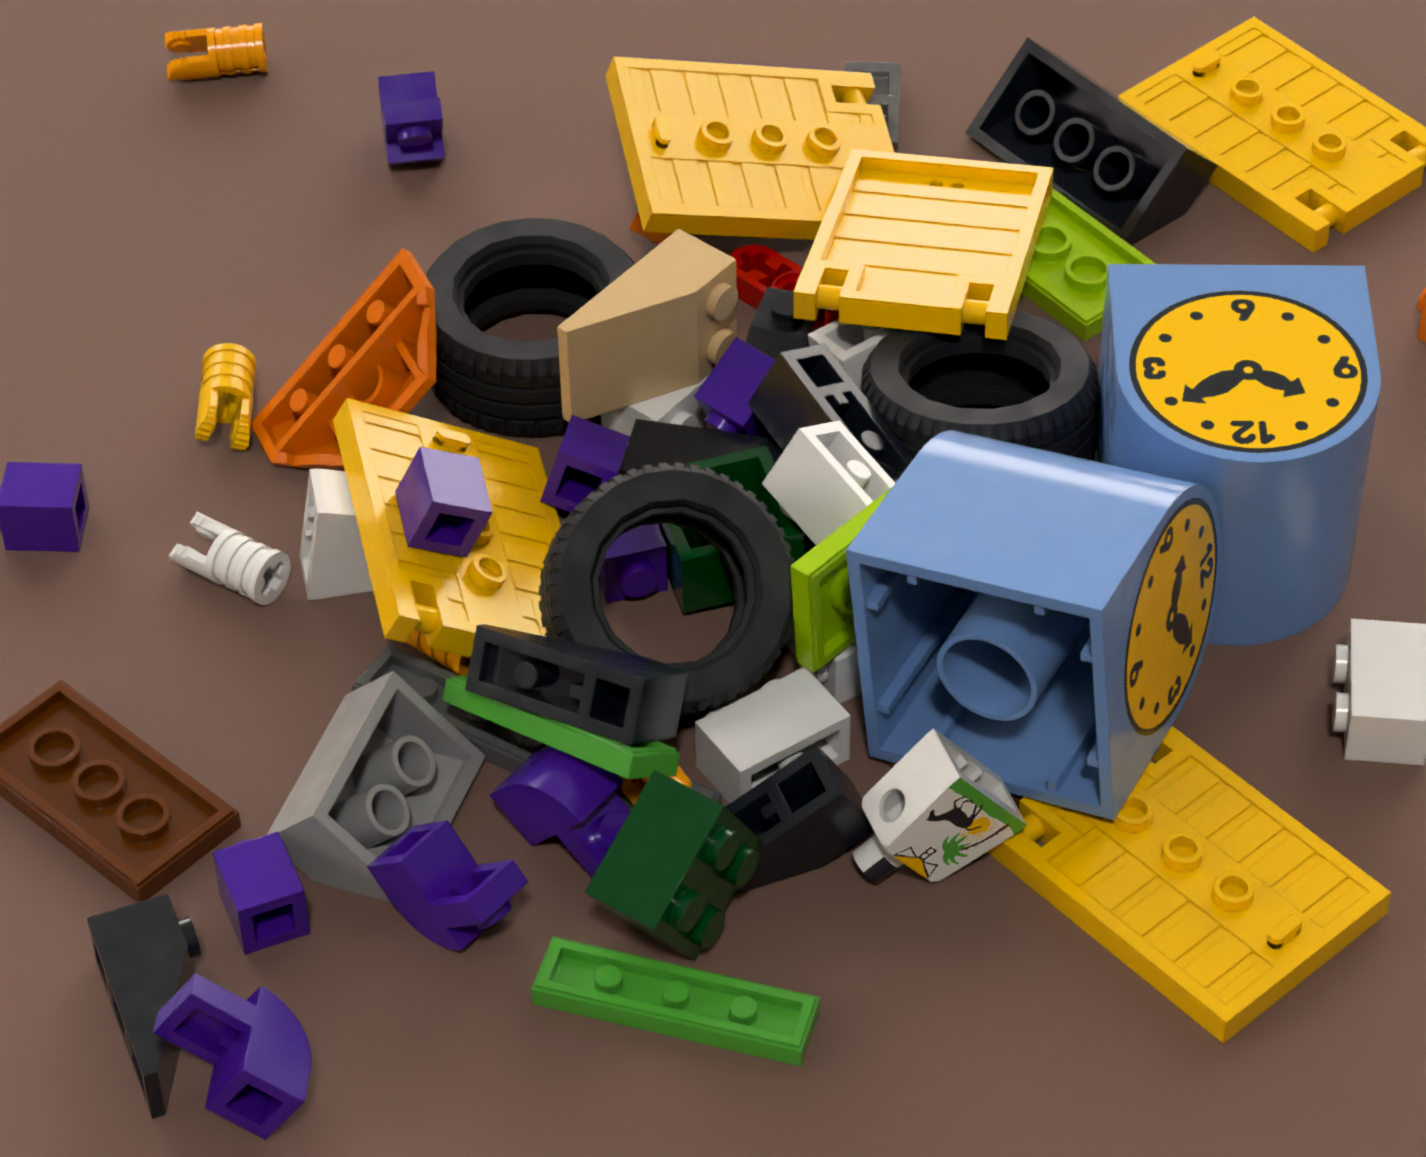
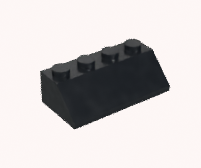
[965,37,1218,246]

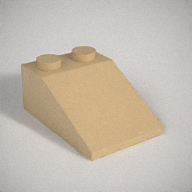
[557,229,739,422]

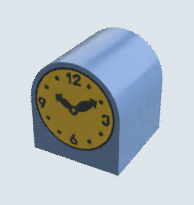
[1093,264,1381,646]
[846,430,1222,820]

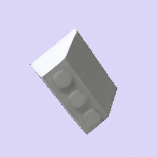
[267,671,486,903]

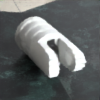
[169,512,291,605]

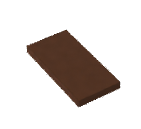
[0,680,241,903]

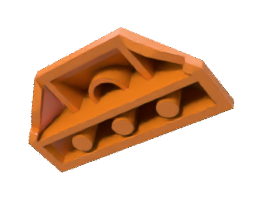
[251,248,438,469]

